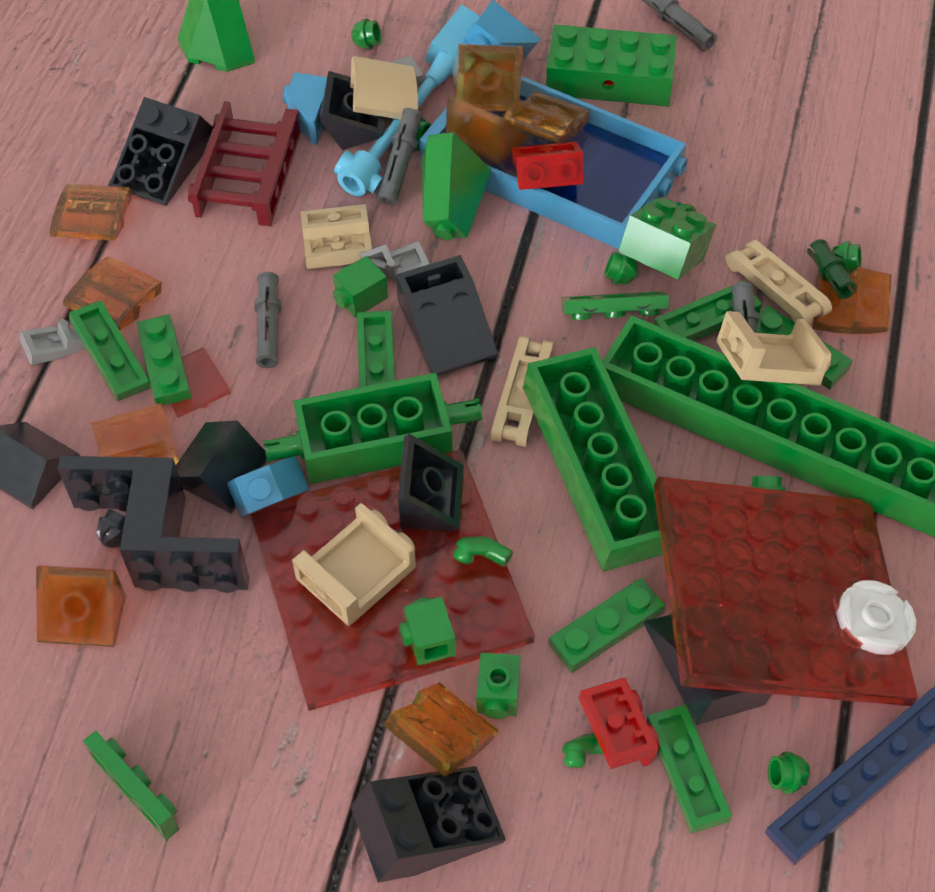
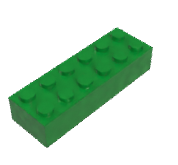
[523,347,681,572]

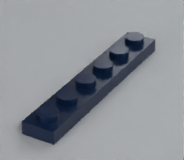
[765,686,935,865]

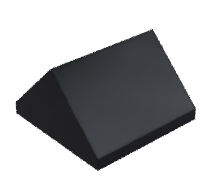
[320,71,385,150]
[176,420,267,514]
[0,422,80,510]
[398,434,464,531]

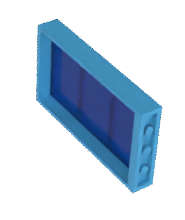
[419,61,688,249]

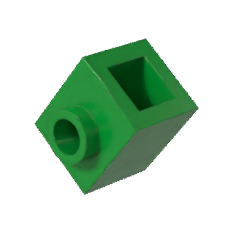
[333,256,388,318]
[399,596,456,666]
[476,652,521,719]

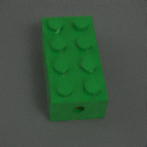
[546,24,677,107]

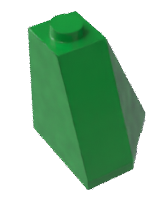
[178,0,255,72]
[421,132,491,241]

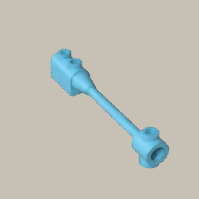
[333,4,481,197]

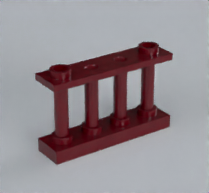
[188,101,301,226]

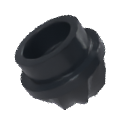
[96,509,125,548]

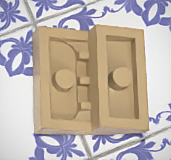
[350,56,418,120]
[300,204,372,269]

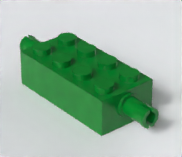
[263,373,483,484]

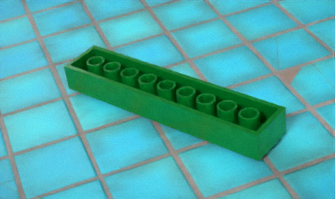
[602,315,935,538]

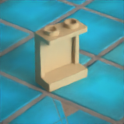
[716,311,831,386]
[292,503,416,626]

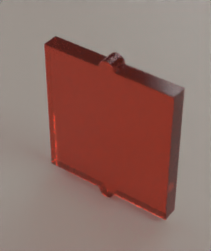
[170,347,231,418]

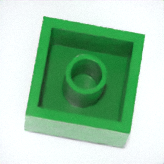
[618,198,716,280]

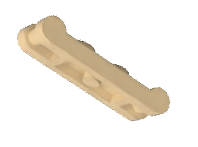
[725,240,832,324]
[491,336,555,447]

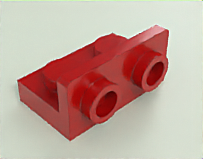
[512,142,584,190]
[578,677,659,770]

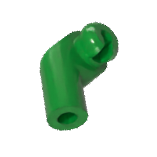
[453,536,513,567]
[562,734,603,768]

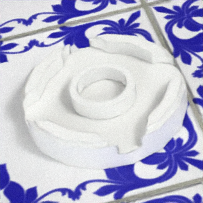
[836,580,917,655]

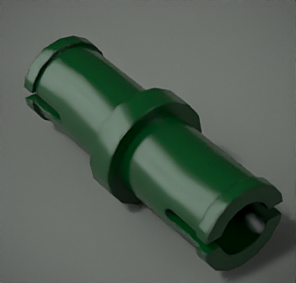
[807,239,857,299]

